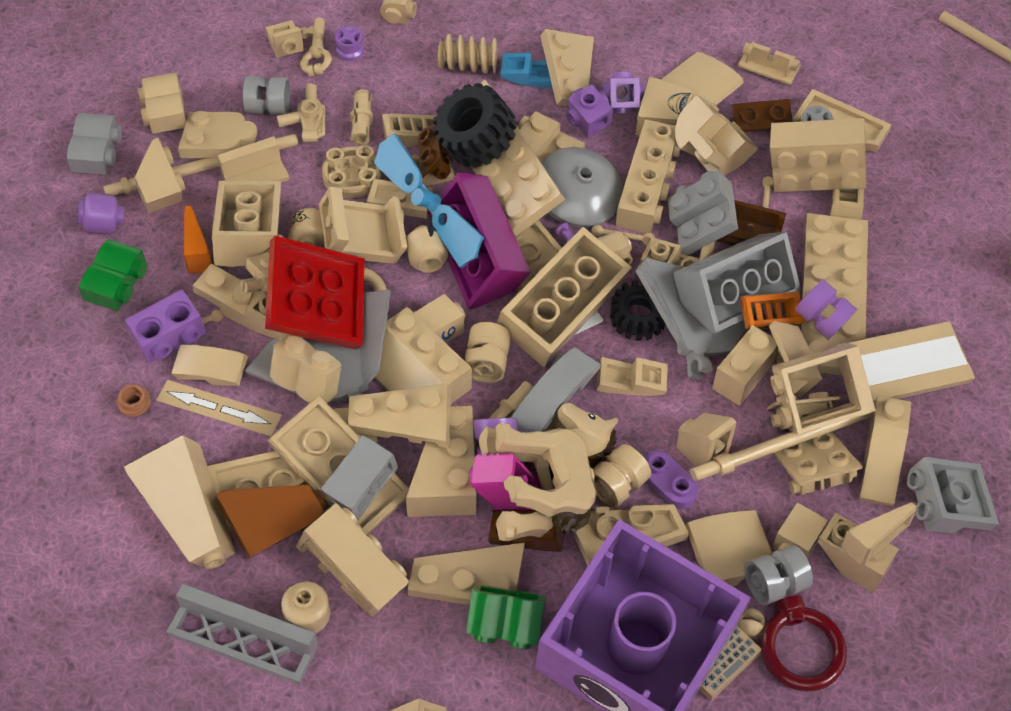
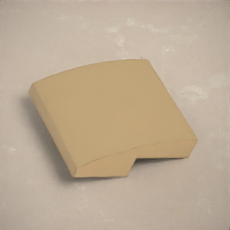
[661,51,744,106]
[685,510,772,586]

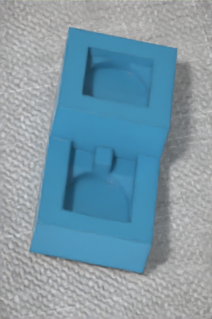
[500,53,553,89]

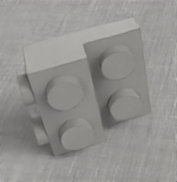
[668,170,738,255]
[907,457,999,534]

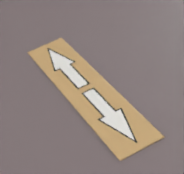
[156,380,282,436]

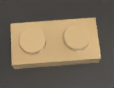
[367,179,433,219]

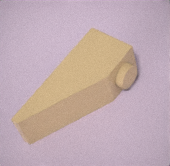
[859,395,912,507]

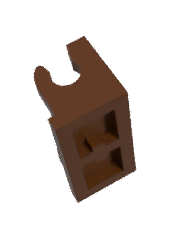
[716,200,786,246]

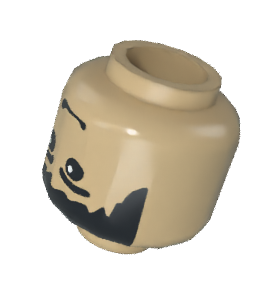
[406,225,448,273]

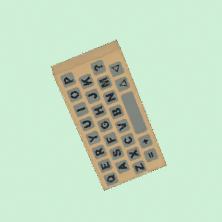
[699,626,761,701]

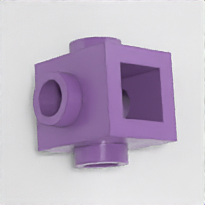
[601,71,644,113]
[566,84,613,138]

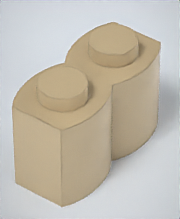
[138,72,187,134]
[270,335,342,403]

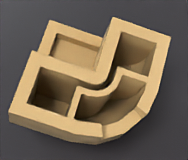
[675,95,758,175]

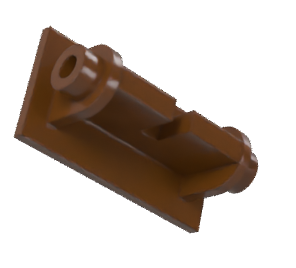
[730,99,793,132]
[418,124,451,180]

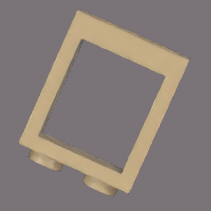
[770,343,876,435]

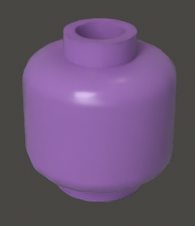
[78,193,124,234]

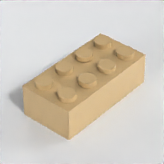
[497,227,632,367]

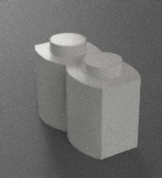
[67,113,122,175]

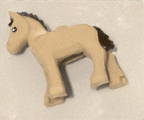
[479,403,618,541]

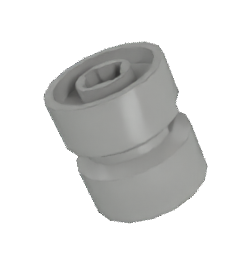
[243,76,290,115]
[745,545,813,606]

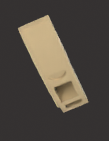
[193,263,305,340]

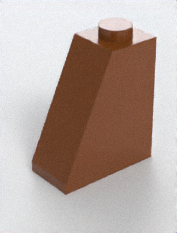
[215,485,327,560]

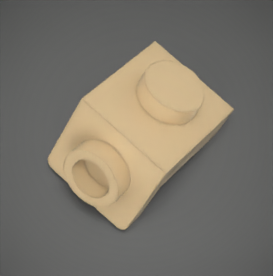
[265,20,304,58]

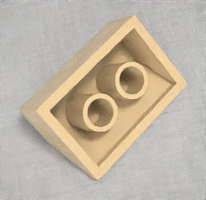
[212,181,281,267]
[374,307,472,404]

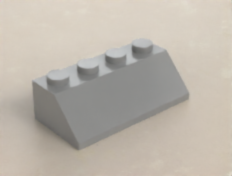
[673,232,802,333]

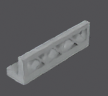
[166,584,318,685]

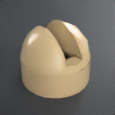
[737,608,765,640]

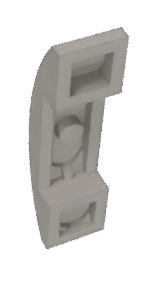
[511,347,601,464]

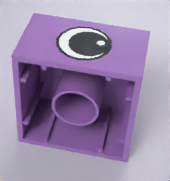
[535,519,751,711]

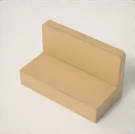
[217,136,289,183]
[769,321,823,397]

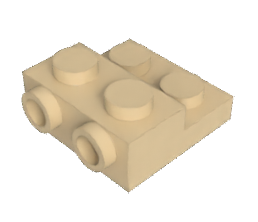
[518,111,585,162]

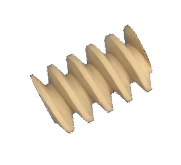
[438,33,498,74]

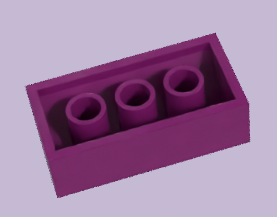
[428,172,531,309]

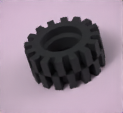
[610,280,666,341]

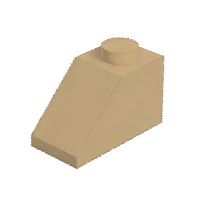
[676,413,737,467]

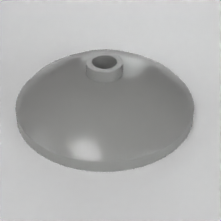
[541,147,624,228]

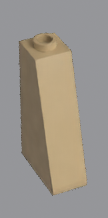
[124,435,236,569]

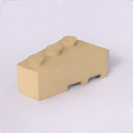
[406,406,476,517]
[296,503,409,618]

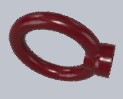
[760,595,847,692]

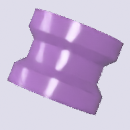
[335,26,364,61]

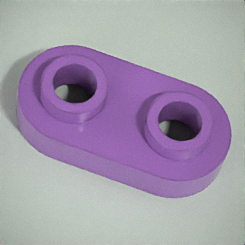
[644,451,699,509]

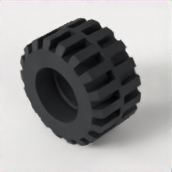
[433,83,517,168]

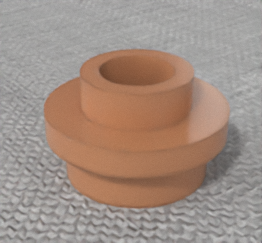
[116,384,151,417]

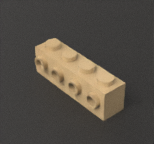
[615,119,681,233]

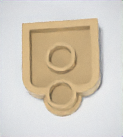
[178,111,258,158]

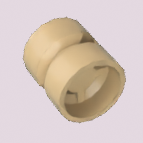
[464,322,511,383]
[593,444,652,508]

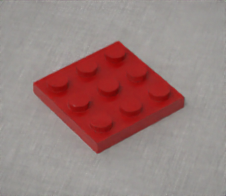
[265,235,365,350]

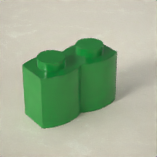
[78,239,147,311]
[466,585,547,649]

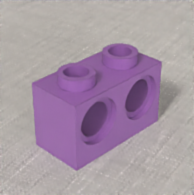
[125,289,207,364]

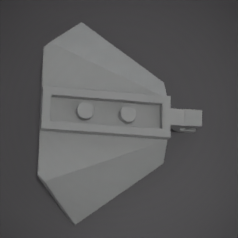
[635,258,755,380]
[245,289,391,404]

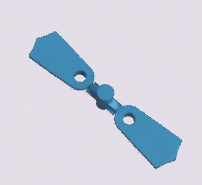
[374,134,484,268]

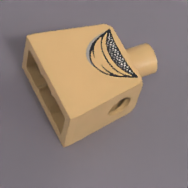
[635,76,693,136]

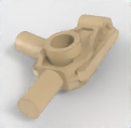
[276,83,326,142]

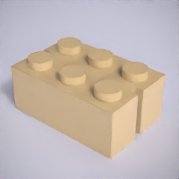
[770,118,866,192]

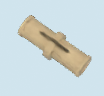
[350,89,373,145]

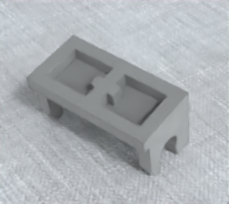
[320,435,398,520]

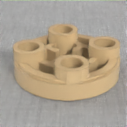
[322,145,382,198]

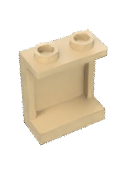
[318,187,407,264]

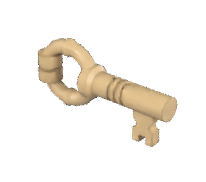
[300,18,332,77]

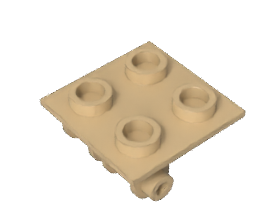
[773,432,862,496]

